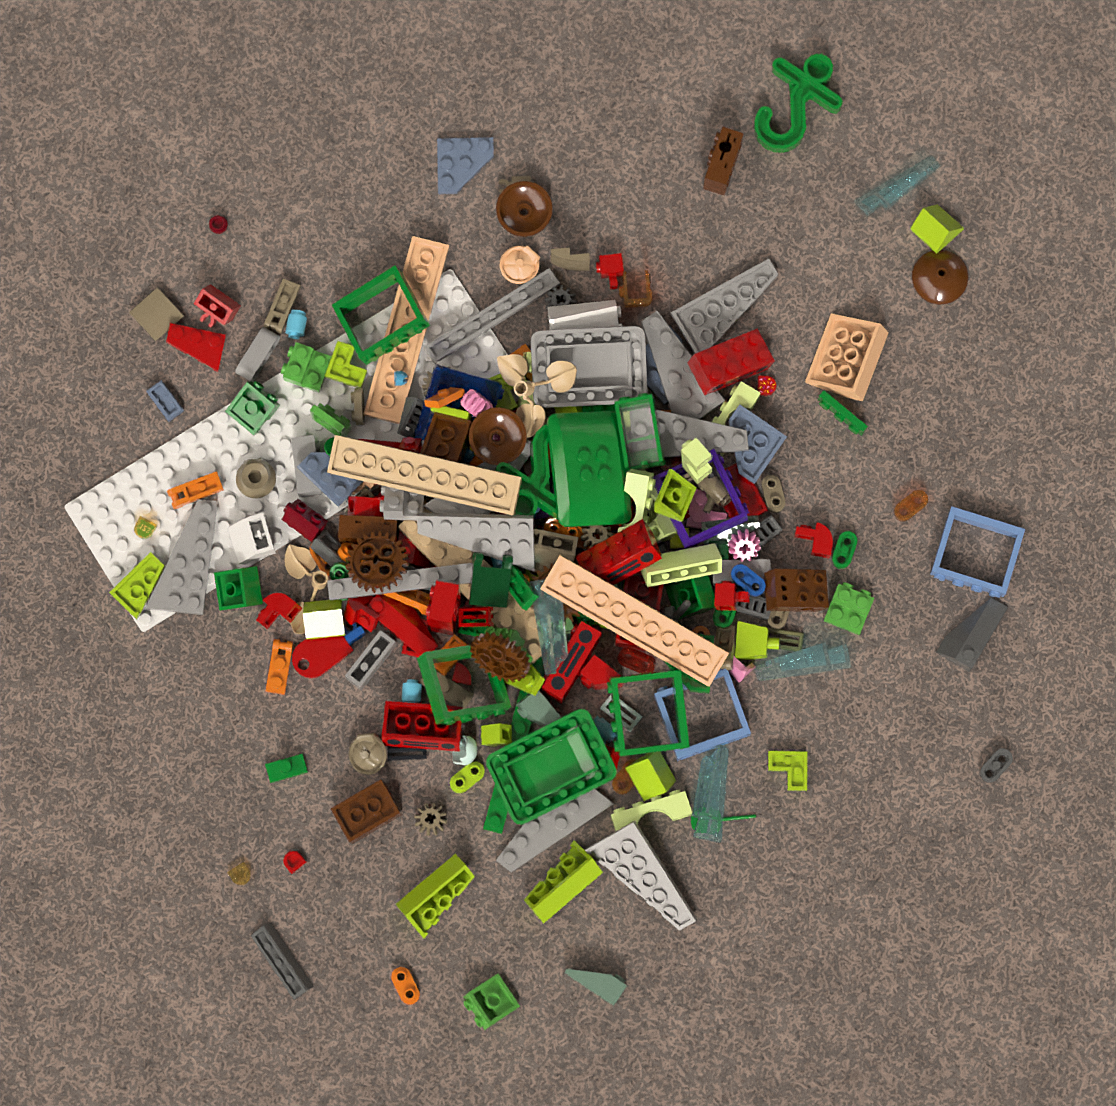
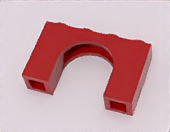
[347,439,401,517]

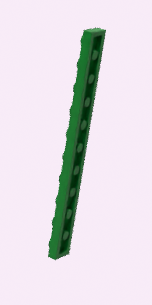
[483,648,551,834]

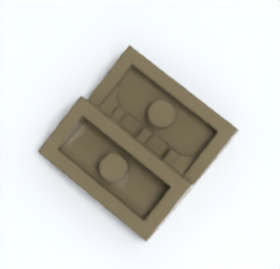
[551,248,590,271]
[129,288,184,341]

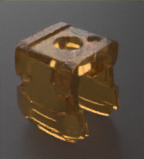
[619,270,652,308]

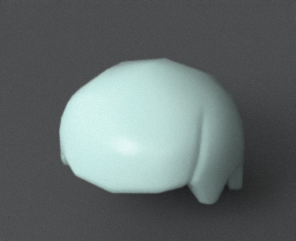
[452,735,478,765]

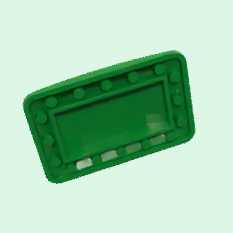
[547,411,632,527]
[486,709,617,825]

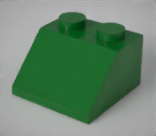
[214,566,263,611]
[665,575,716,620]

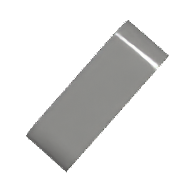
[235,327,280,381]

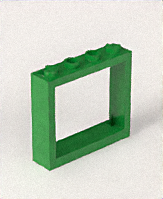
[332,265,430,365]
[417,645,511,725]
[607,669,690,756]

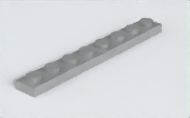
[424,268,560,364]
[327,563,482,600]

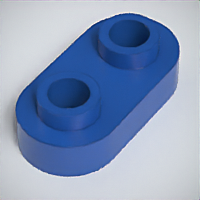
[731,564,766,597]

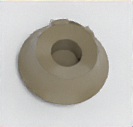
[236,458,276,498]
[349,733,387,775]

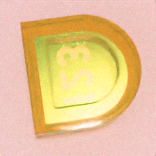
[134,516,157,539]
[227,862,251,885]

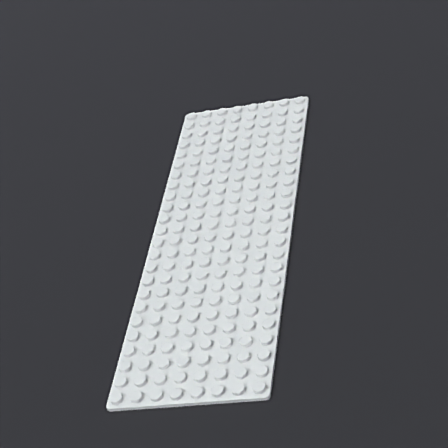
[65,269,519,632]

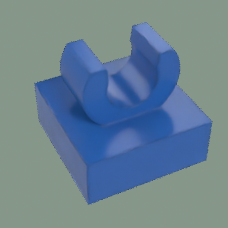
[344,623,366,645]

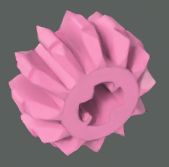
[460,389,493,417]
[728,528,761,562]

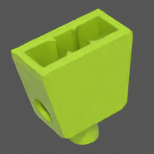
[735,621,780,661]

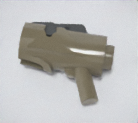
[698,468,731,514]

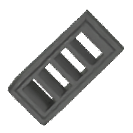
[397,397,427,438]
[744,515,782,547]
[736,590,771,621]

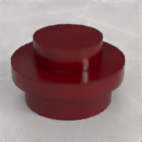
[209,215,228,234]

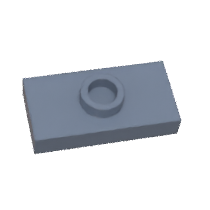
[146,380,184,422]

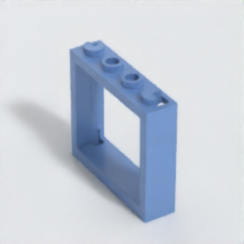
[930,506,1025,598]
[654,669,751,761]

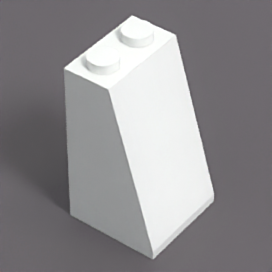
[547,300,622,330]

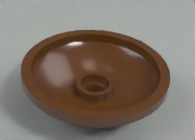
[496,181,553,237]
[912,250,968,305]
[469,407,527,465]

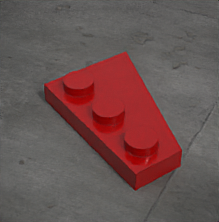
[166,323,226,372]

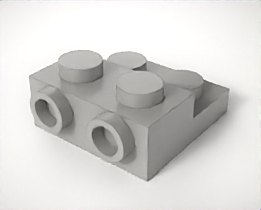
[380,485,425,520]

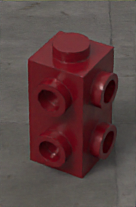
[281,499,328,542]

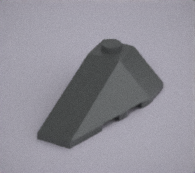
[936,597,1008,672]

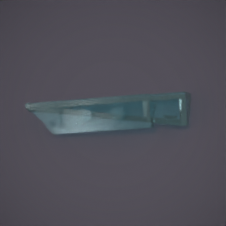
[854,156,941,217]
[529,580,568,675]
[754,643,851,681]
[692,744,729,843]

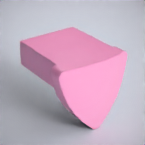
[728,656,756,683]

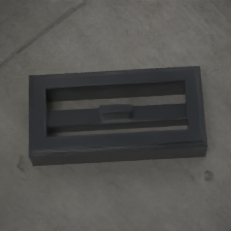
[387,746,427,761]

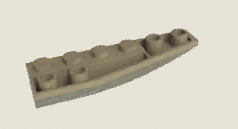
[525,529,578,573]

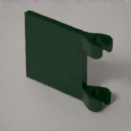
[469,552,513,608]

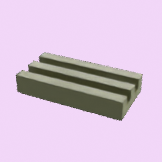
[766,627,804,652]

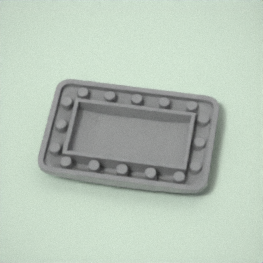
[531,326,648,408]

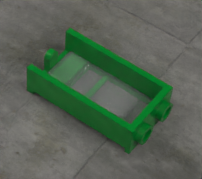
[614,393,665,471]

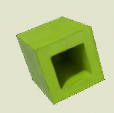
[481,723,512,747]

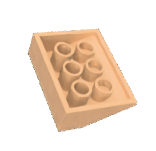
[805,314,889,401]

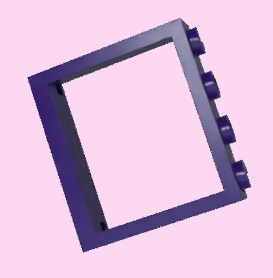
[653,449,749,549]

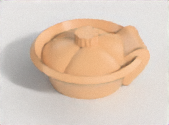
[500,246,540,284]

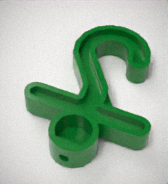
[754,54,843,153]
[495,424,558,520]

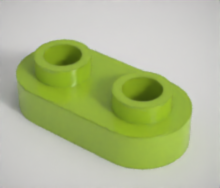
[450,762,485,794]

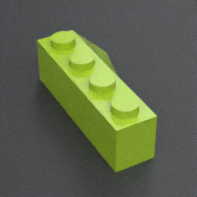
[524,840,603,924]
[395,854,475,939]

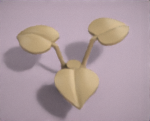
[497,354,577,438]
[285,544,341,634]

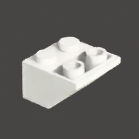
[228,513,276,564]

